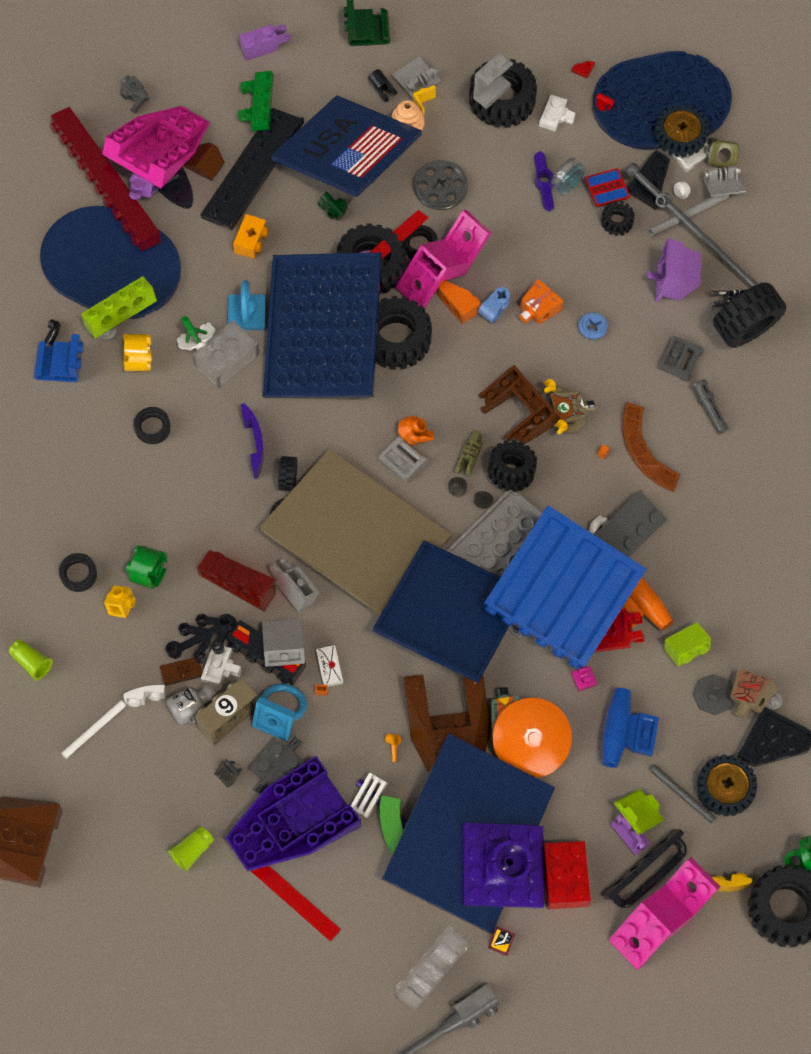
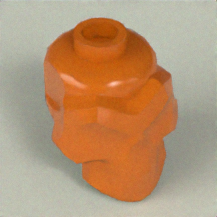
[398,415,435,445]

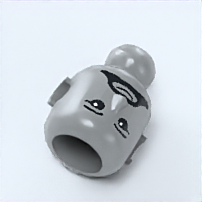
[167,684,216,725]

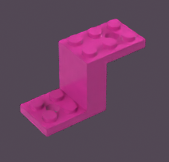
[396,210,492,308]
[609,857,721,970]

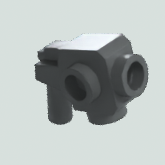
[120,75,149,114]

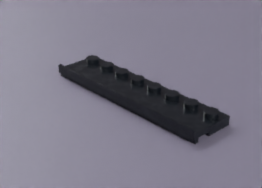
[200,108,305,230]

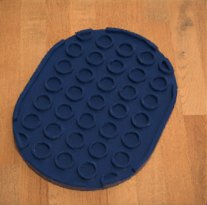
[592,51,732,150]
[40,206,181,319]

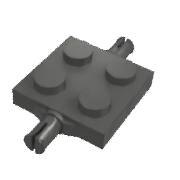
[249,737,306,794]

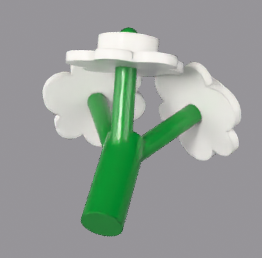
[176,316,215,351]

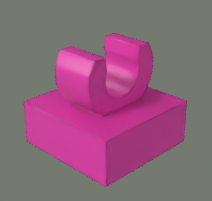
[571,666,597,692]

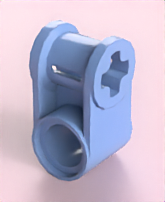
[478,287,510,323]

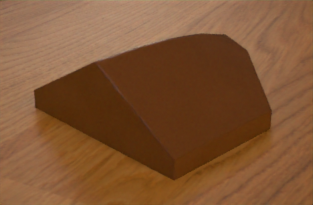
[183,143,225,181]

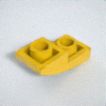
[712,873,752,892]

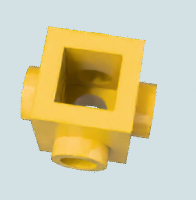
[104,585,136,618]

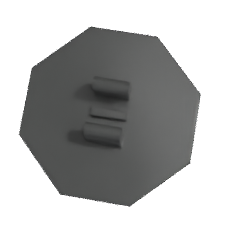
[693,675,733,715]

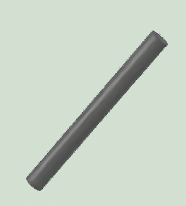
[650,765,716,823]

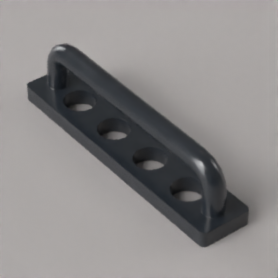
[602,829,687,908]

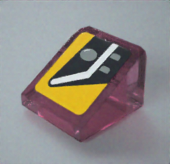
[488,926,515,956]

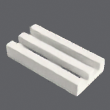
[351,773,388,818]

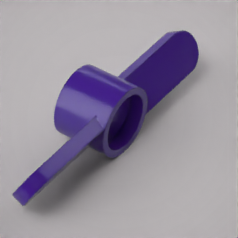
[534,151,554,211]

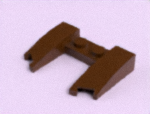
[479,365,561,445]

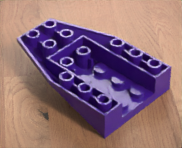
[225,756,361,872]

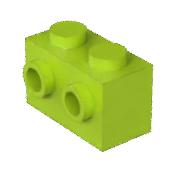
[664,622,711,666]

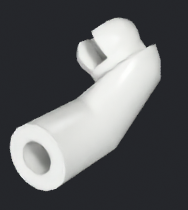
[589,515,608,534]

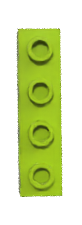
[81,276,157,339]

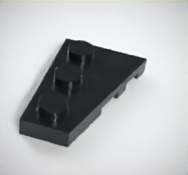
[627,149,670,210]

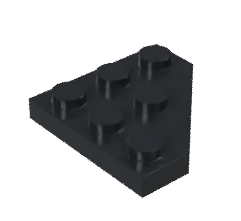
[737,707,811,767]

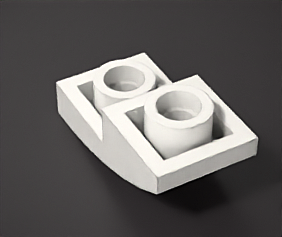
[123,685,166,707]

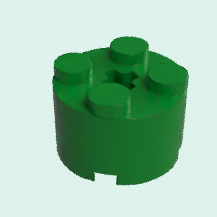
[126,545,168,589]

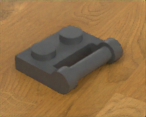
[659,336,704,382]

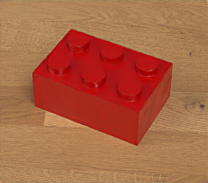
[544,841,591,909]

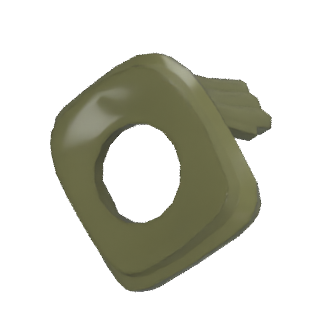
[708,138,739,168]

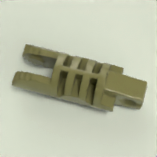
[455,430,483,476]

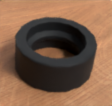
[403,225,438,259]
[134,407,171,444]
[59,553,97,592]

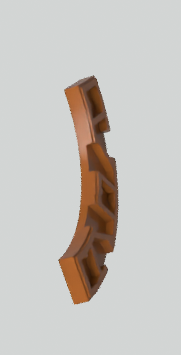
[622,402,680,492]

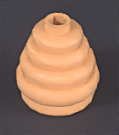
[391,100,425,131]

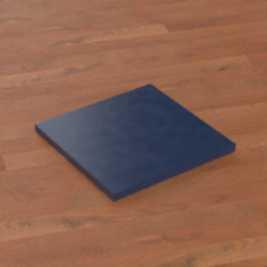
[372,540,509,683]

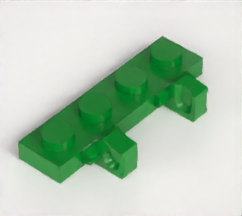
[238,70,274,131]

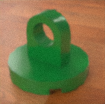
[784,835,811,872]

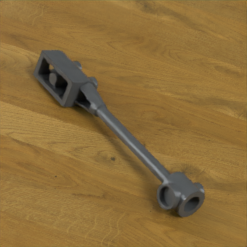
[399,982,500,1054]

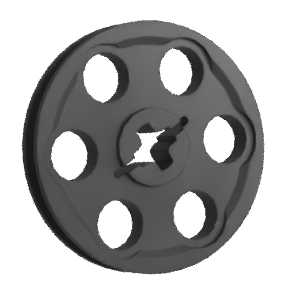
[414,160,468,210]

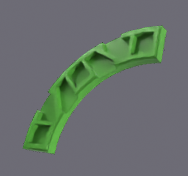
[380,795,403,854]

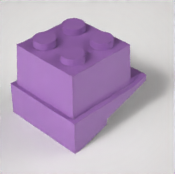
[646,238,702,302]

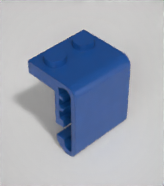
[34,334,84,382]

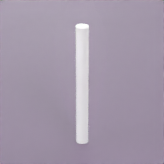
[61,700,126,759]

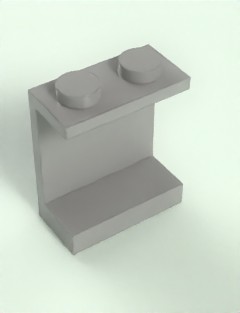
[473,52,513,109]
[262,618,305,667]

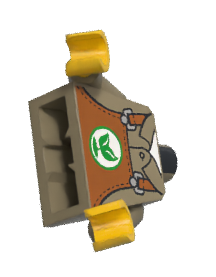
[543,379,595,435]

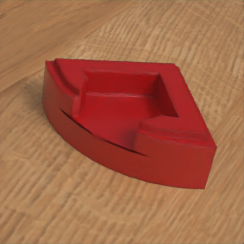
[572,61,595,78]

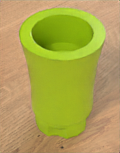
[8,639,53,681]
[168,826,214,872]

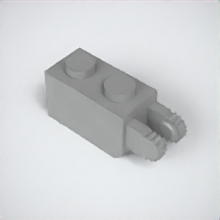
[270,558,319,612]

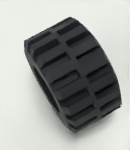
[487,440,537,492]

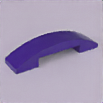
[241,403,264,479]

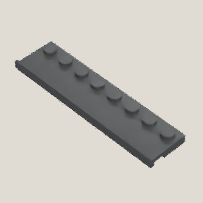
[594,490,667,557]

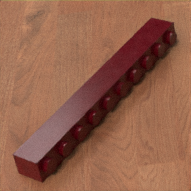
[50,107,160,252]

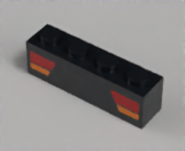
[227,620,306,685]

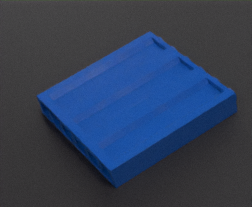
[483,505,647,670]

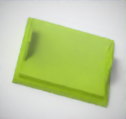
[614,789,664,835]

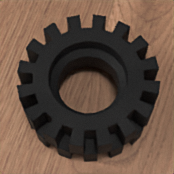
[601,201,635,236]
[278,456,298,491]

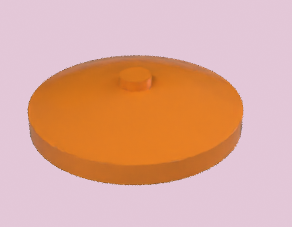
[492,697,572,778]

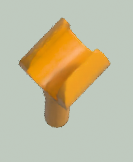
[385,733,401,762]

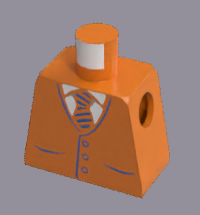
[519,279,564,324]

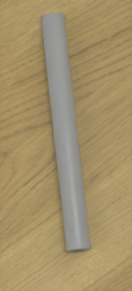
[648,195,729,237]

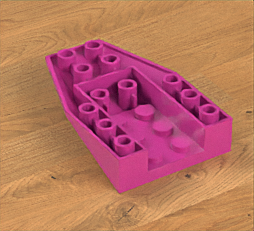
[102,106,210,188]

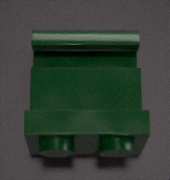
[343,0,390,46]

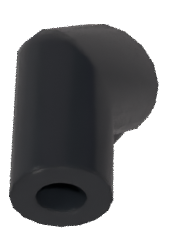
[44,319,61,345]

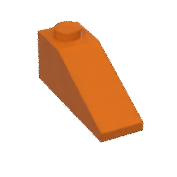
[435,281,481,324]

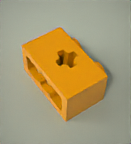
[233,214,269,259]

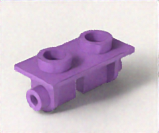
[610,813,651,856]

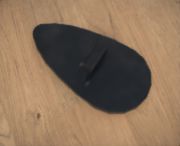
[158,167,193,209]

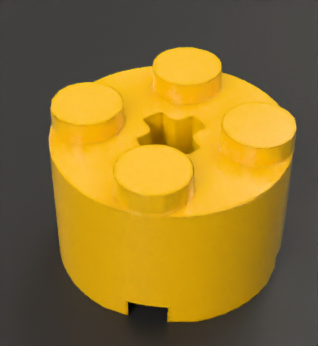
[123,334,151,371]

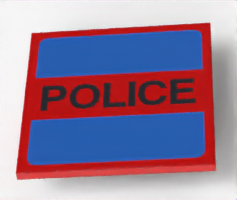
[584,168,630,207]

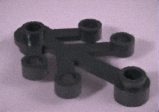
[165,614,237,664]

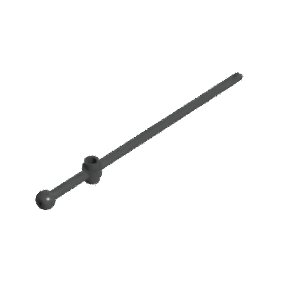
[626,163,759,288]

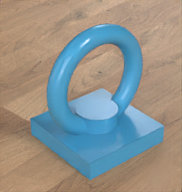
[228,279,266,330]
[252,684,307,742]

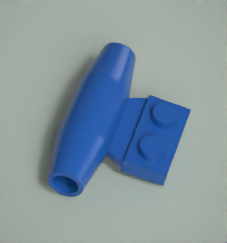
[602,688,659,768]

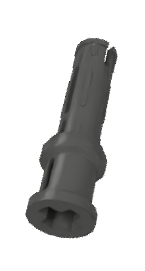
[691,379,729,434]

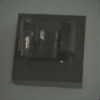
[215,759,242,788]

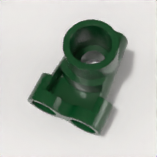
[318,192,348,221]

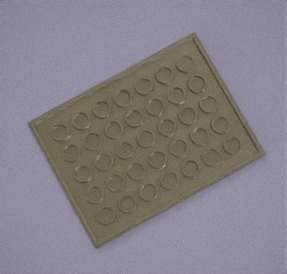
[259,449,452,615]

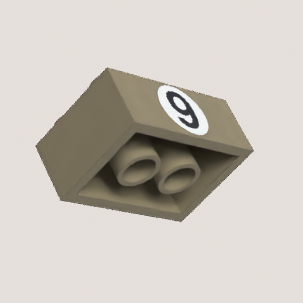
[195,678,258,746]

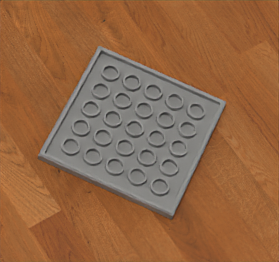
[446,490,542,640]

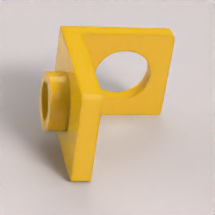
[413,85,436,116]

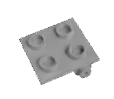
[392,57,441,98]
[703,165,746,197]

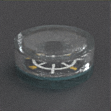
[551,157,586,195]

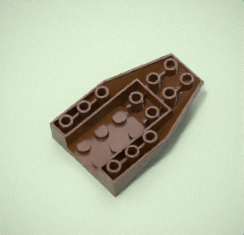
[0,797,63,888]

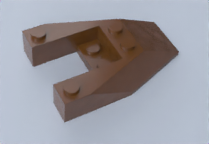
[403,674,490,774]

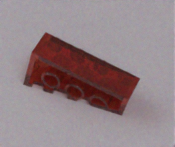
[197,550,276,612]

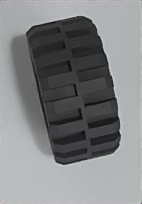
[469,59,537,128]
[336,223,406,293]
[713,282,786,348]
[376,296,432,370]
[748,864,811,948]

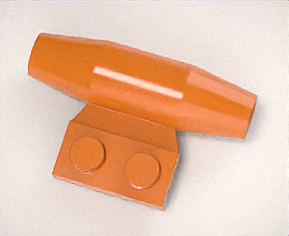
[622,576,674,630]

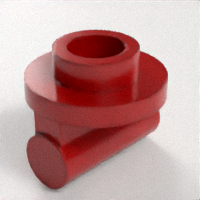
[596,93,615,111]

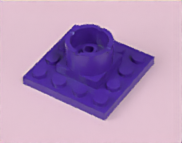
[462,822,544,909]

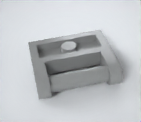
[378,436,429,482]

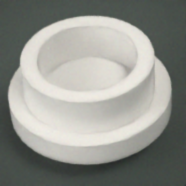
[674,182,691,199]

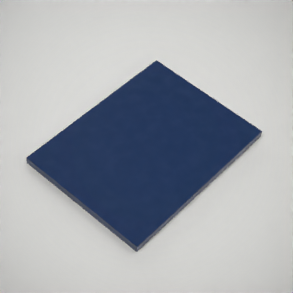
[263,252,382,398]
[381,733,555,934]

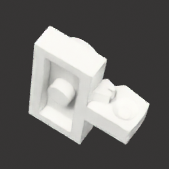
[539,95,576,131]
[201,646,242,686]

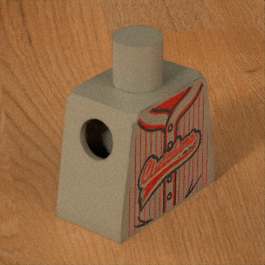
[731,669,778,719]

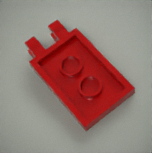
[594,609,645,653]

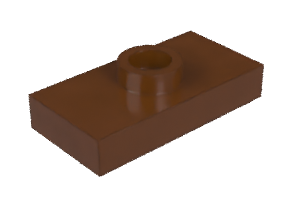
[160,657,202,686]

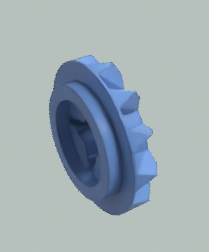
[578,313,608,340]

